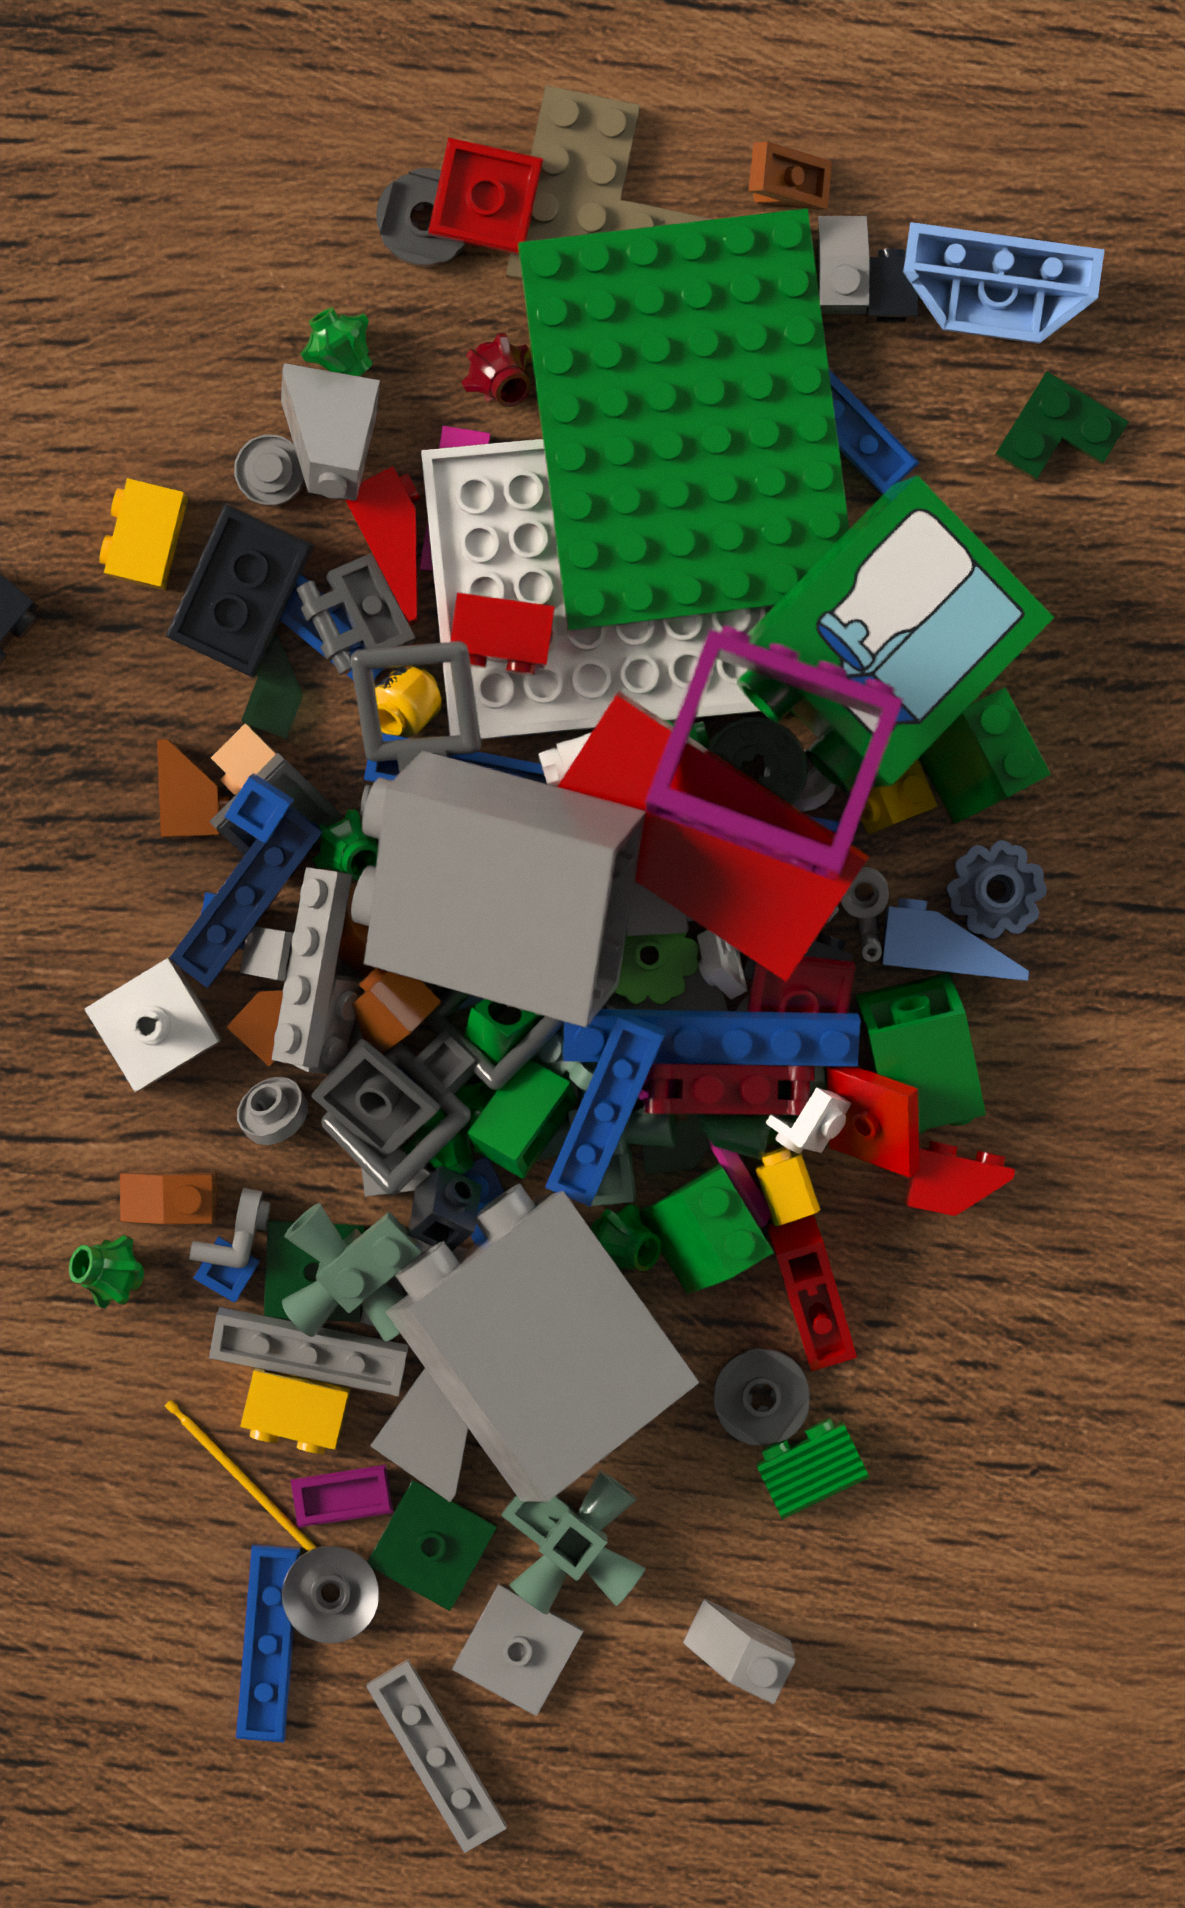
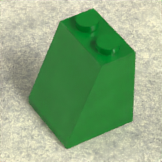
[919,687,1051,824]
[855,973,986,1135]
[639,1163,774,1295]

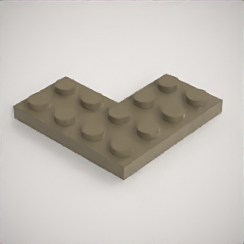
[506,85,712,281]

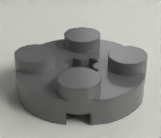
[376,168,467,268]
[713,1347,810,1445]

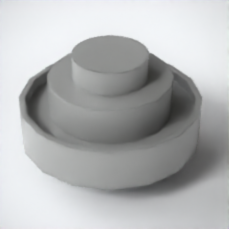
[234,434,305,507]
[237,1077,308,1145]

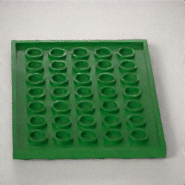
[518,208,849,632]

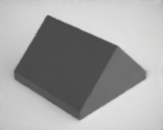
[311,1039,441,1160]

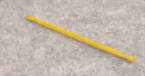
[164,1399,316,1551]

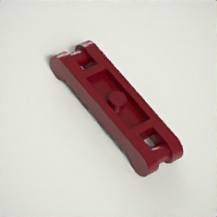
[643,1063,815,1115]

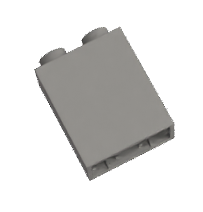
[351,751,646,1028]
[386,1184,699,1502]

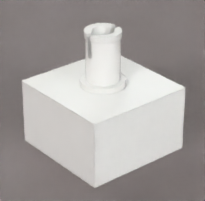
[85,958,223,1092]

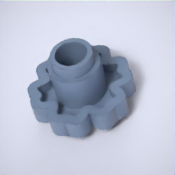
[946,840,1047,939]

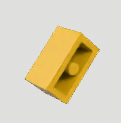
[99,478,189,591]
[240,1368,351,1454]

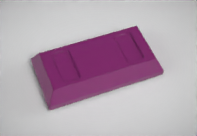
[290,1464,394,1527]

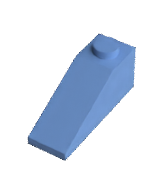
[880,898,1029,981]

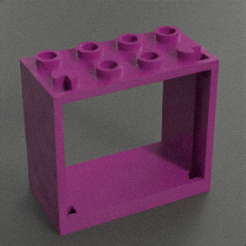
[646,626,903,881]

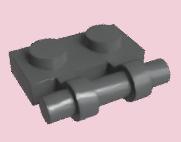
[297,553,415,676]

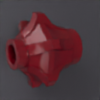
[461,333,531,407]

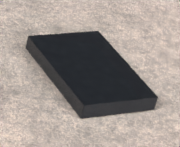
[165,504,315,678]

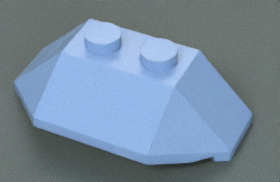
[903,222,1104,344]

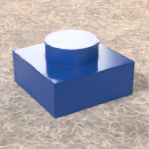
[224,773,294,843]
[193,1236,261,1303]

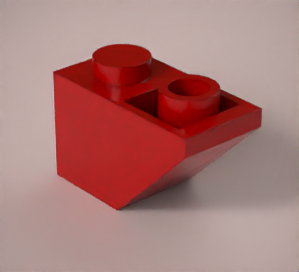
[904,1140,1015,1216]

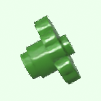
[614,930,699,1005]

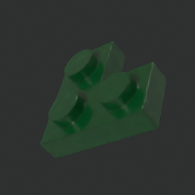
[994,371,1129,481]

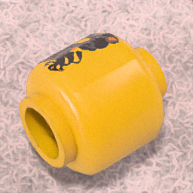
[375,666,442,738]

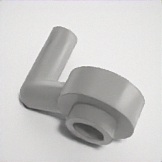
[841,867,889,962]
[189,1188,271,1268]

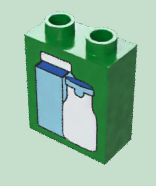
[736,475,1054,792]

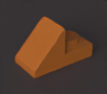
[749,141,832,210]

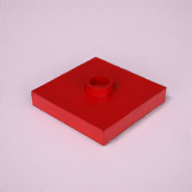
[428,137,543,256]
[827,1066,919,1178]

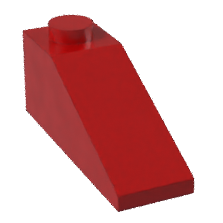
[345,466,421,626]
[766,1214,857,1372]

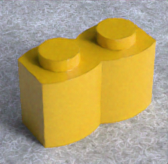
[754,1146,821,1226]

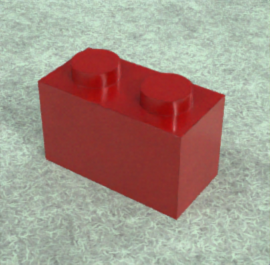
[450,592,555,675]

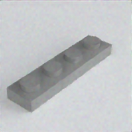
[272,867,352,1069]
[209,1307,409,1396]
[366,1658,507,1853]

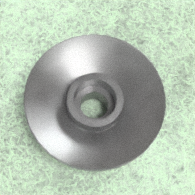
[282,1546,379,1643]

